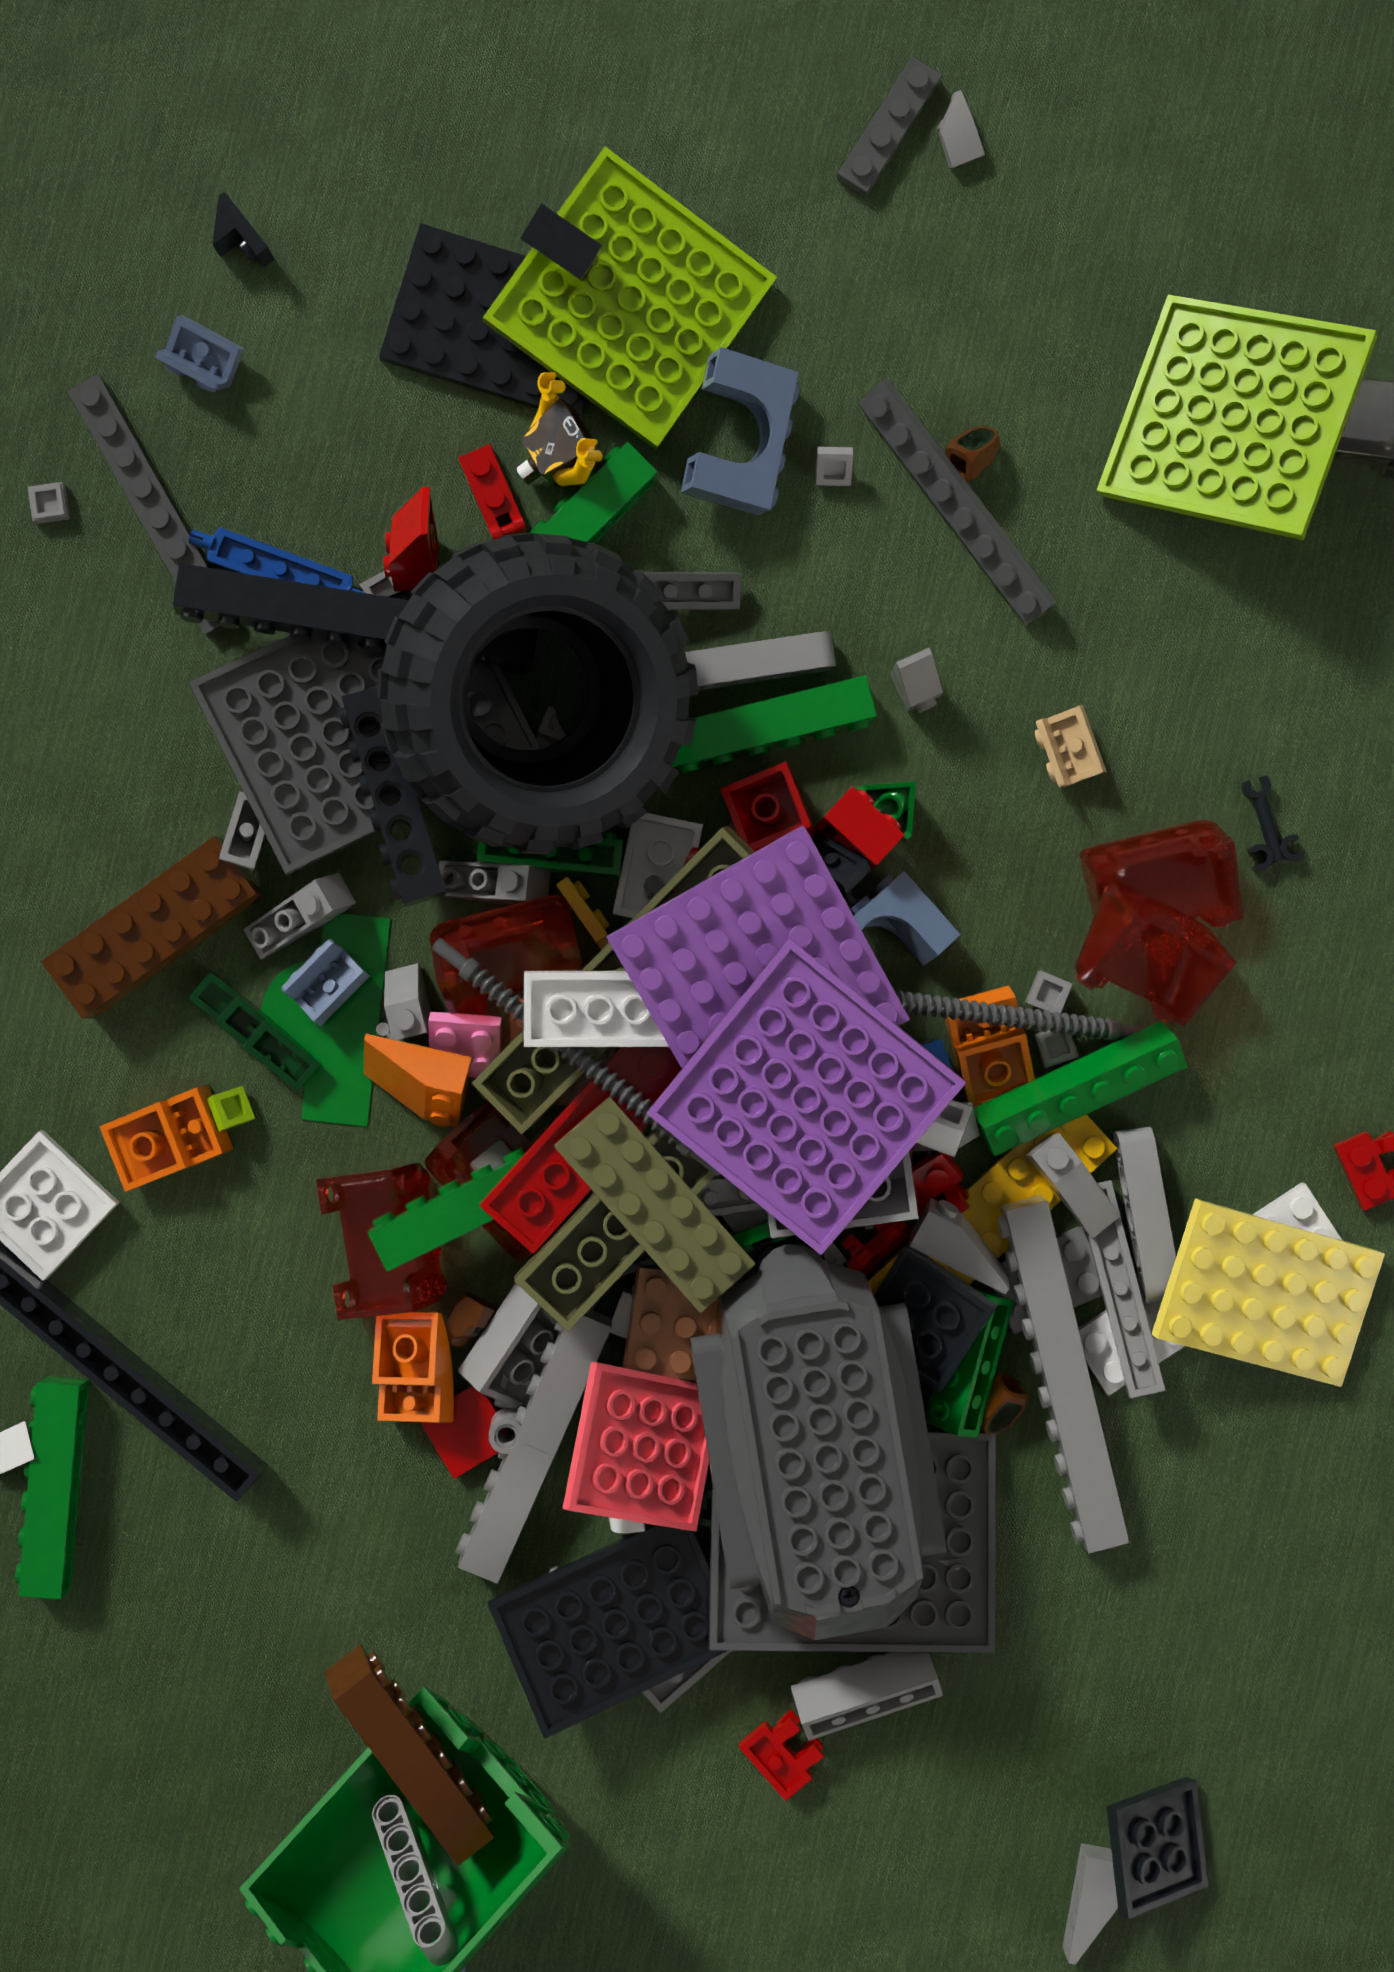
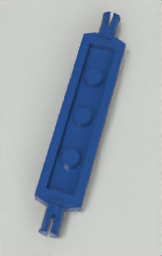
[188,527,365,593]

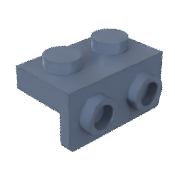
[155,315,244,392]
[281,939,370,1026]

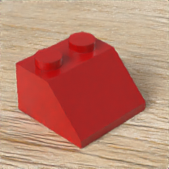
[383,487,439,592]
[720,761,817,852]
[815,786,905,878]

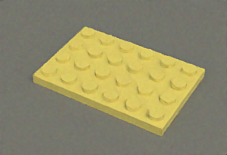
[1151,1198,1385,1387]

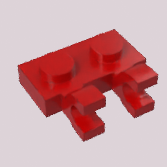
[1332,1131,1394,1211]
[912,1151,970,1217]
[841,1221,911,1276]
[739,1708,824,1801]

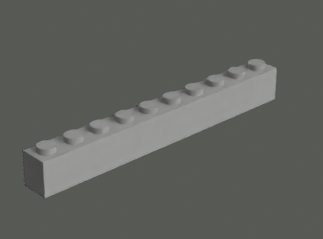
[996,1195,1129,1554]

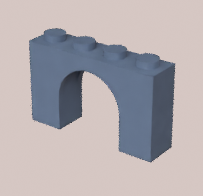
[681,347,800,516]
[851,871,961,966]

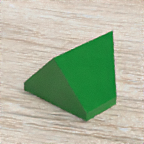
[857,781,916,843]

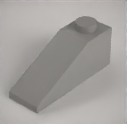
[1025,1133,1120,1239]
[909,1197,1009,1294]
[1062,1843,1118,1965]

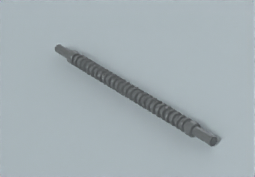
[432,938,720,1177]
[896,990,1145,1041]

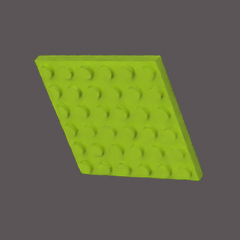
[483,146,777,450]
[1096,295,1377,540]

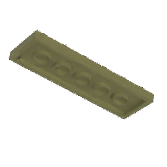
[554,1097,755,1313]

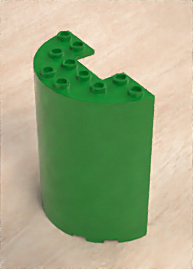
[239,1687,571,1972]

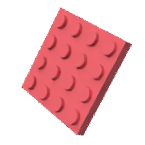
[562,1362,709,1532]

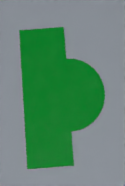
[261,913,391,1127]

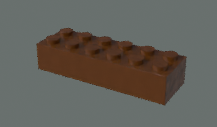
[41,836,264,1019]
[324,1644,494,1866]

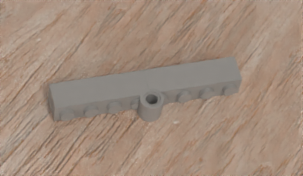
[456,1309,612,1584]

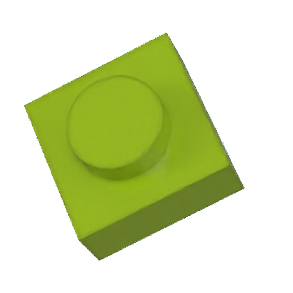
[206,1086,255,1132]

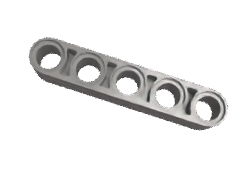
[685,631,837,691]
[1113,1126,1176,1304]
[372,1795,458,1966]

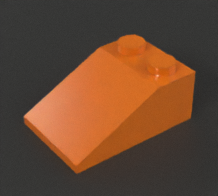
[364,1034,471,1127]

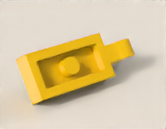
[556,876,610,950]

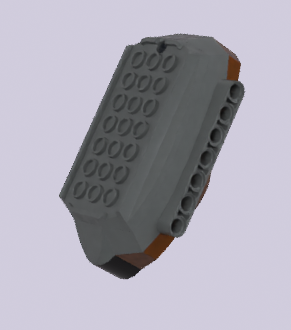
[690,1241,947,1640]

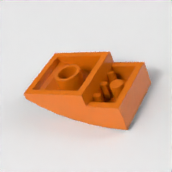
[945,985,1035,1108]
[99,1084,234,1192]
[372,1312,454,1423]

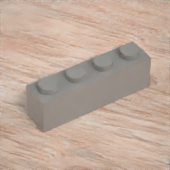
[791,1652,943,1741]

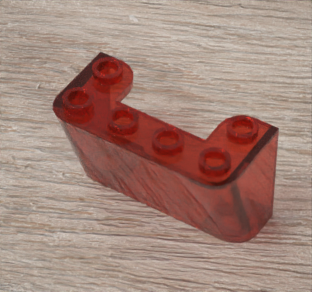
[316,1163,447,1320]

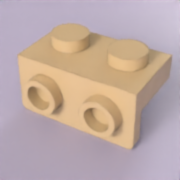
[1035,705,1107,787]

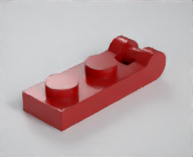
[458,444,528,540]

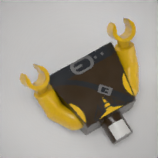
[517,372,606,487]

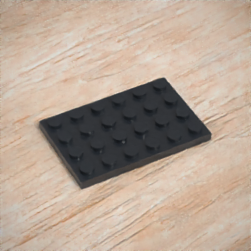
[379,223,587,418]
[487,1525,727,1739]

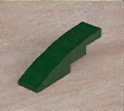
[188,969,321,1091]

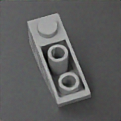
[439,861,551,907]
[243,873,356,960]

